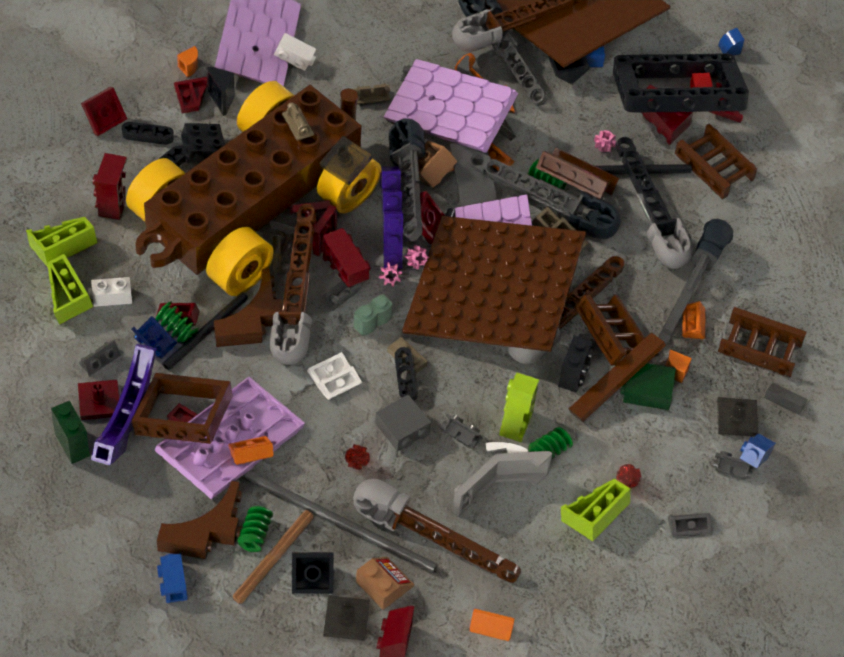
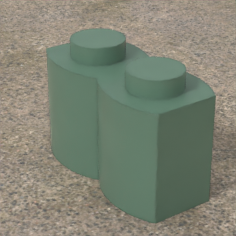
[354,295,393,335]

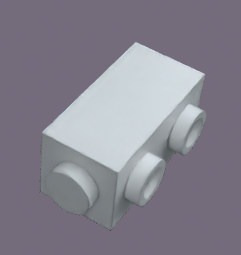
[274,33,316,71]
[88,277,132,307]

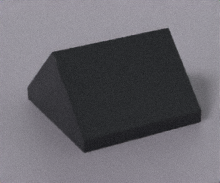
[548,56,590,84]
[207,67,235,116]
[292,552,334,594]

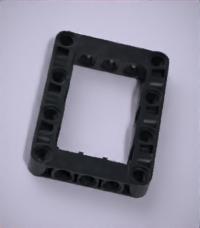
[613,53,749,113]

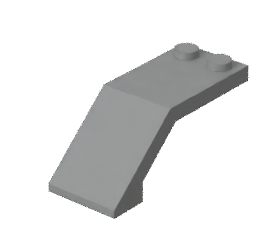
[452,451,552,517]

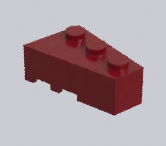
[92,153,127,220]

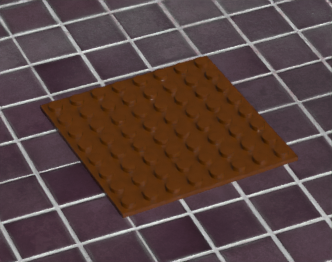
[481,0,670,67]
[402,216,586,352]

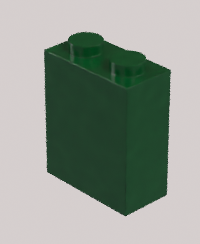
[620,363,676,410]
[51,400,90,464]

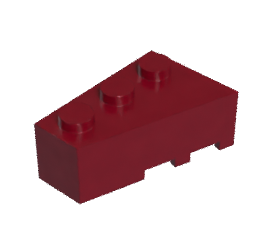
[642,84,693,146]
[322,228,371,287]

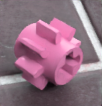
[594,130,617,152]
[404,245,429,269]
[379,262,403,287]

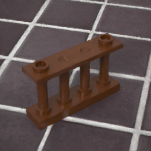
[675,124,757,200]
[536,147,620,199]
[575,295,645,366]
[718,307,807,377]

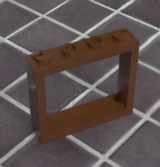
[132,373,233,444]

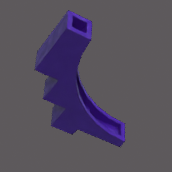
[380,166,403,269]
[91,344,157,465]

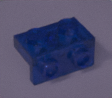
[131,316,177,359]

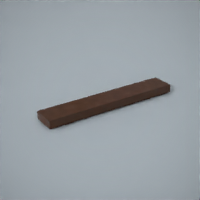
[568,332,666,422]

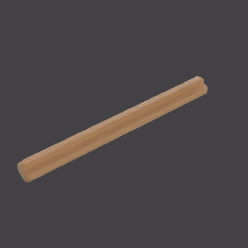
[233,510,313,604]

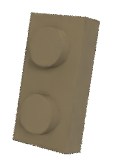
[387,337,428,373]

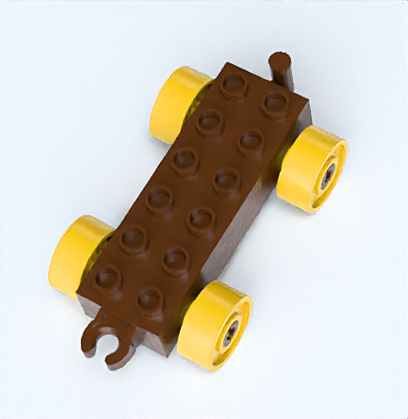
[126,81,381,296]

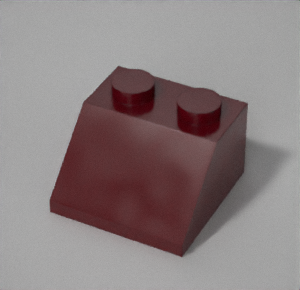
[376,605,415,657]

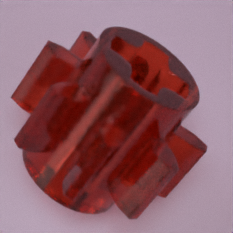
[345,444,370,470]
[616,464,642,489]

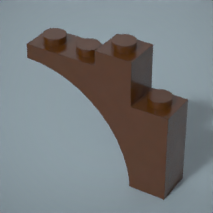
[214,269,283,347]
[157,481,243,559]

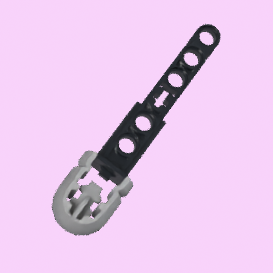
[616,137,693,269]

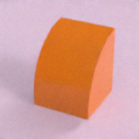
[177,46,198,77]
[666,350,692,383]

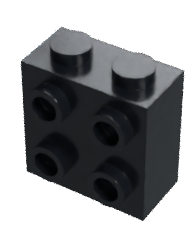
[181,123,225,163]
[558,335,594,392]

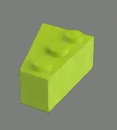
[26,217,97,267]
[47,254,94,325]
[499,372,539,442]
[561,479,630,541]

